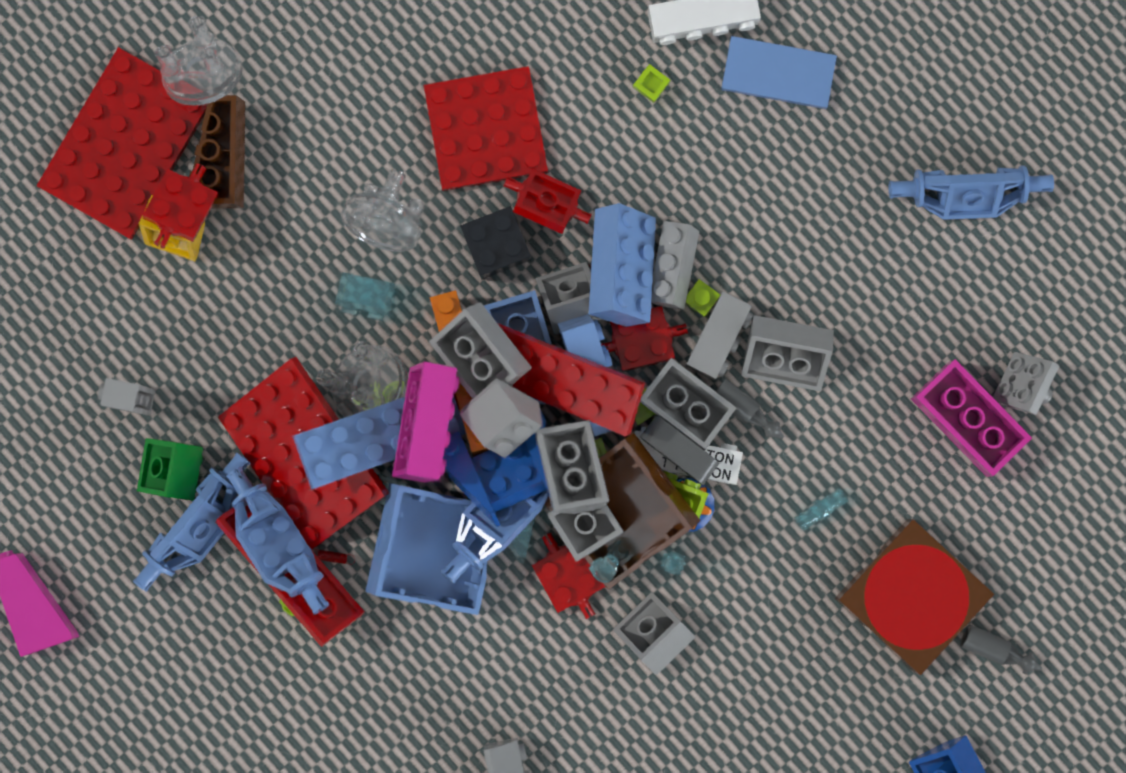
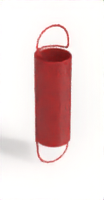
[313,549,355,565]

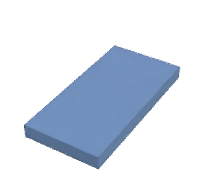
[721,36,837,109]

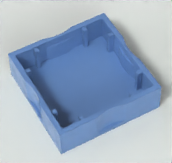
[365,483,487,615]

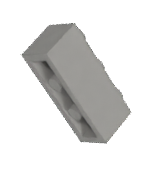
[651,221,699,310]
[685,292,753,380]
[98,378,156,416]

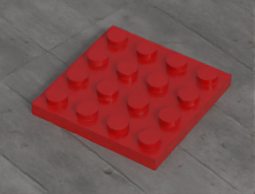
[423,66,548,191]

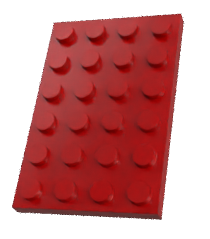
[36,47,209,240]
[218,357,389,550]

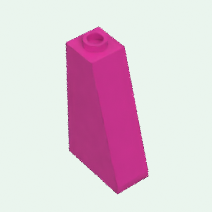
[0,550,79,657]

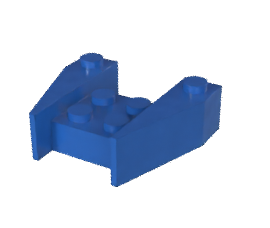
[443,398,551,527]

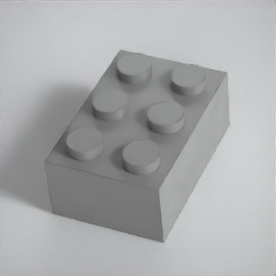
[429,302,532,399]

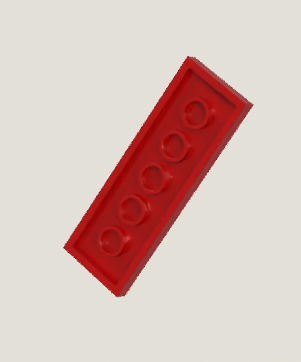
[497,323,645,436]
[215,505,365,647]

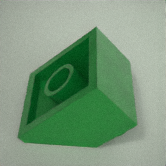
[137,438,203,501]

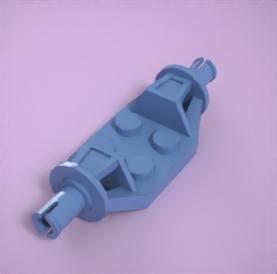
[888,165,1054,220]
[133,452,250,592]
[226,467,329,614]
[441,490,549,584]

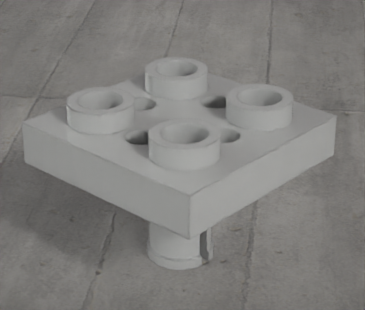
[993,352,1059,415]

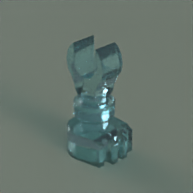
[589,541,629,583]
[661,552,686,575]

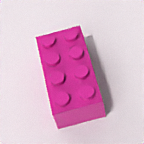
[911,359,1032,477]
[392,362,459,482]

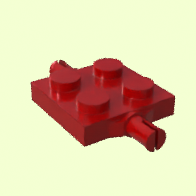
[142,164,218,249]
[503,168,592,234]
[601,306,688,372]
[531,533,605,619]

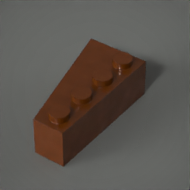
[189,95,246,209]

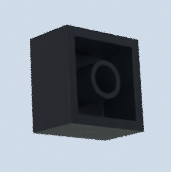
[460,206,531,280]

